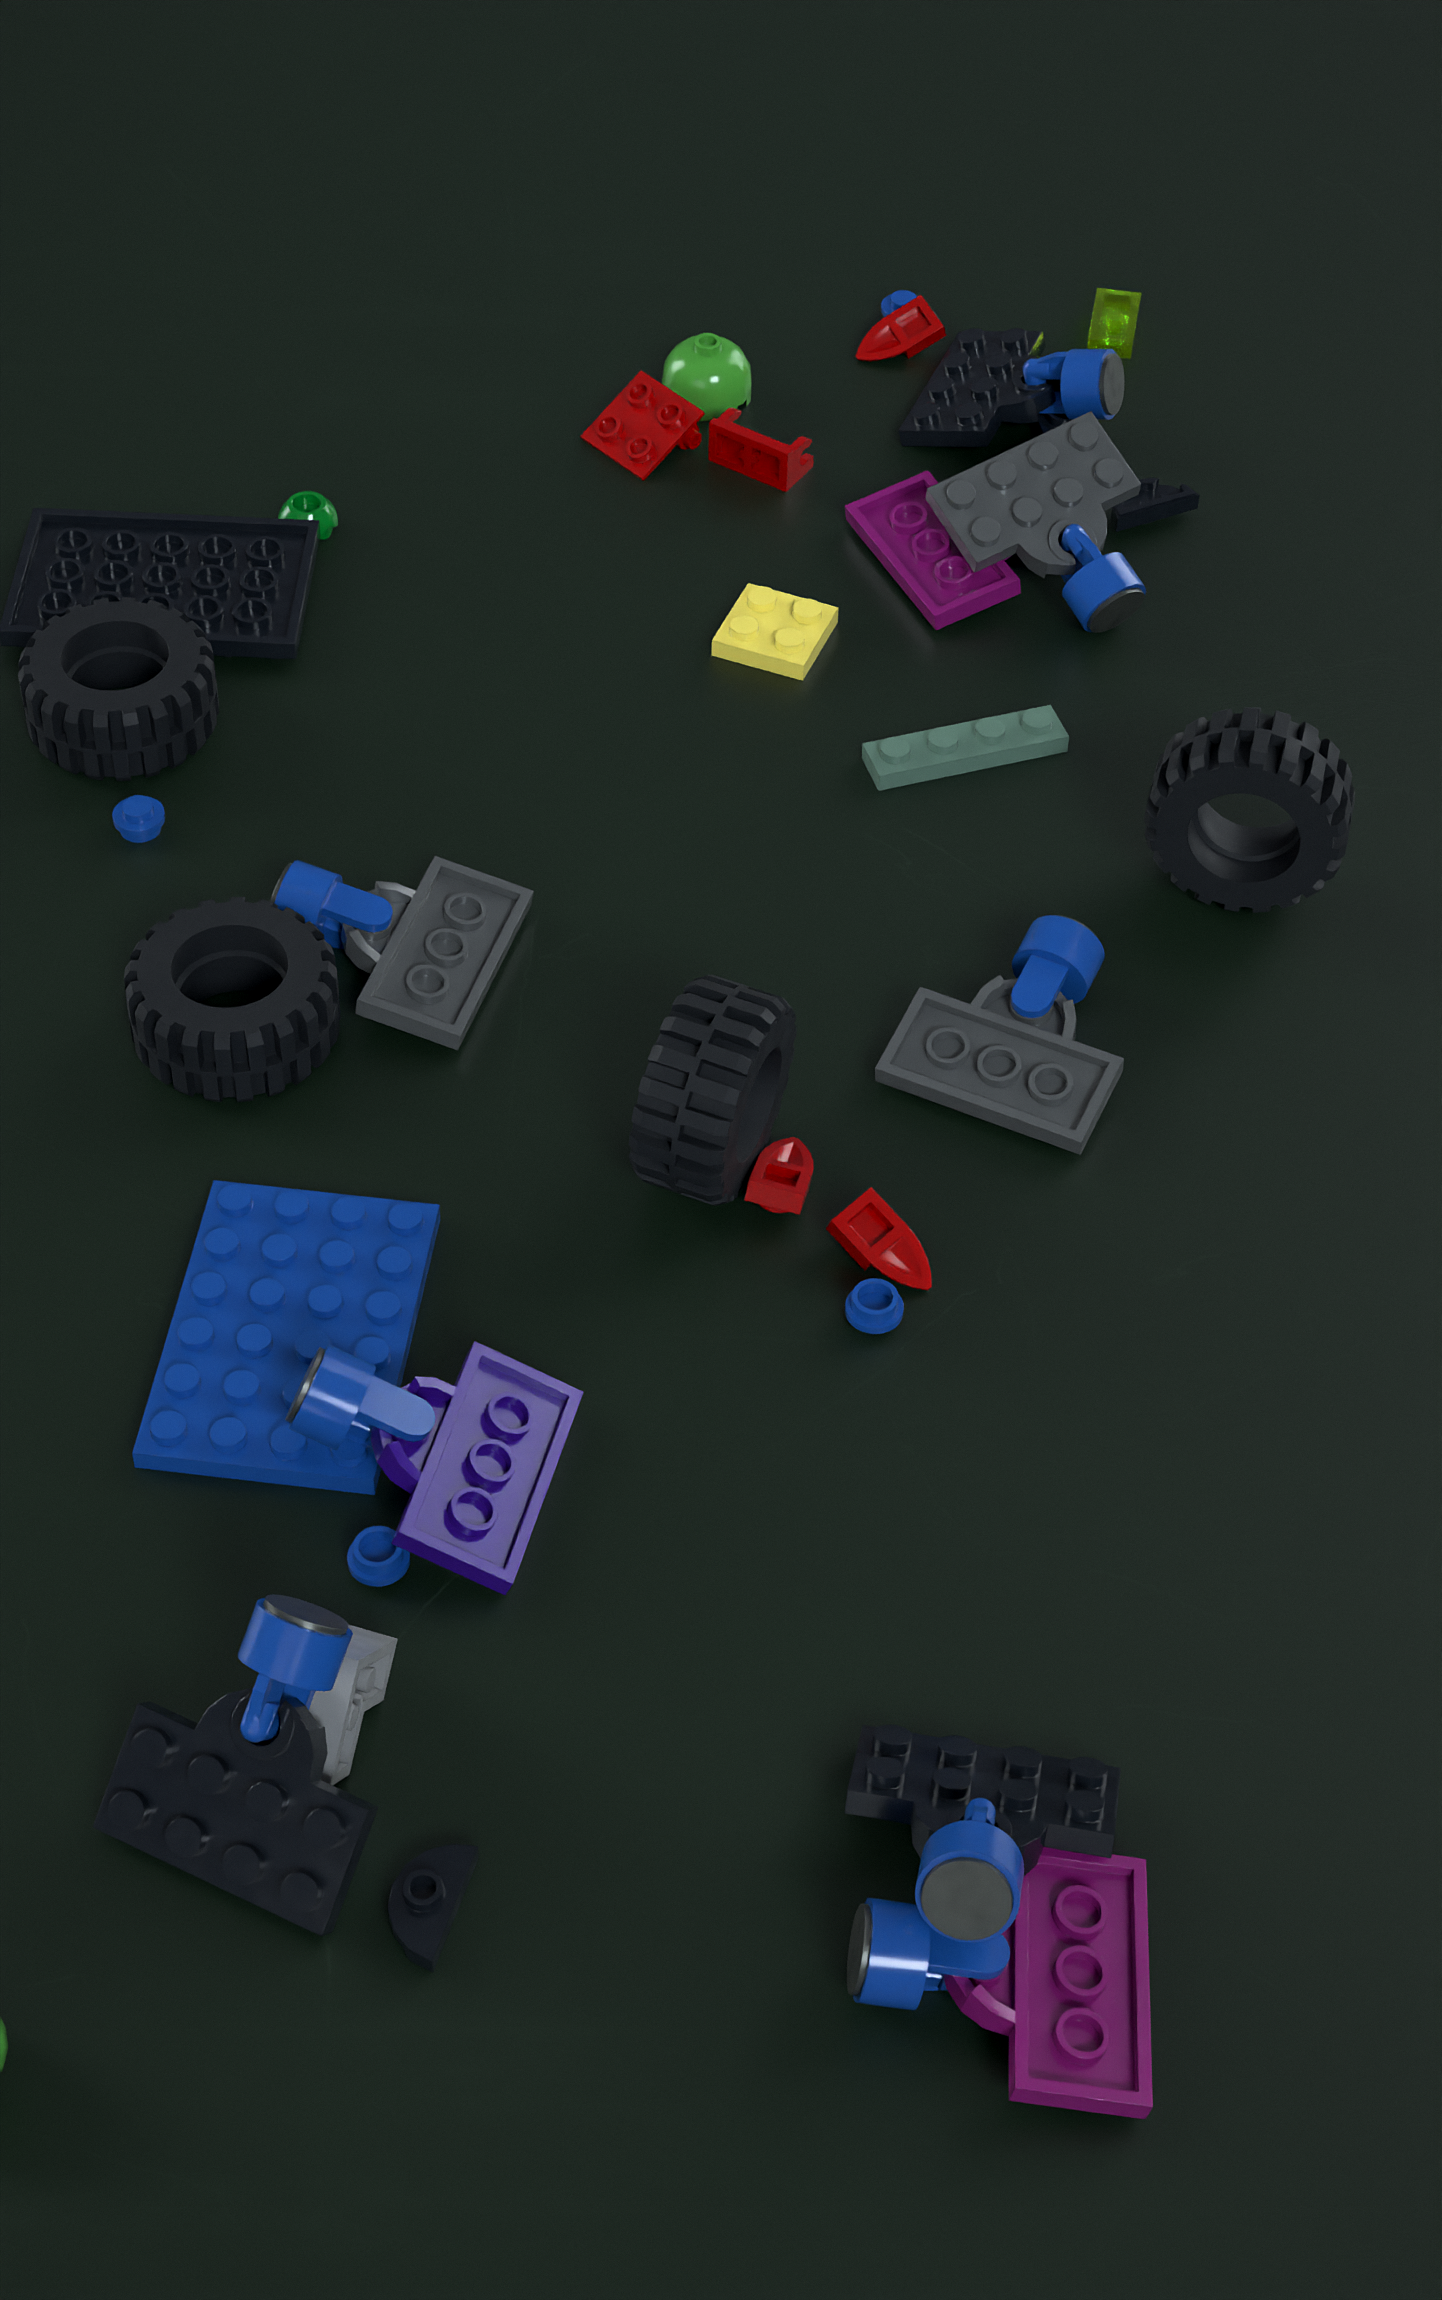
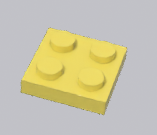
[711,583,839,681]

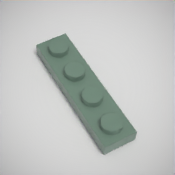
[861,705,1069,791]

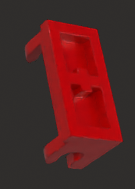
[708,407,814,492]

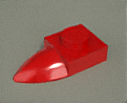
[856,295,946,361]
[744,1137,814,1215]
[826,1187,932,1291]

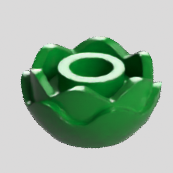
[278,491,338,540]

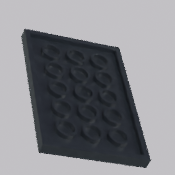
[0,508,320,659]

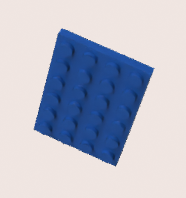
[132,1180,440,1495]

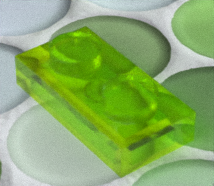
[1087,288,1141,359]

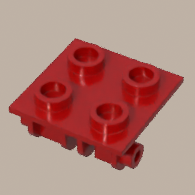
[580,370,705,481]

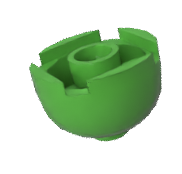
[662,333,752,421]

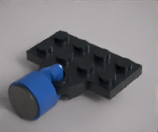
[898,328,1124,447]
[93,1595,378,1936]
[845,1724,1121,1943]

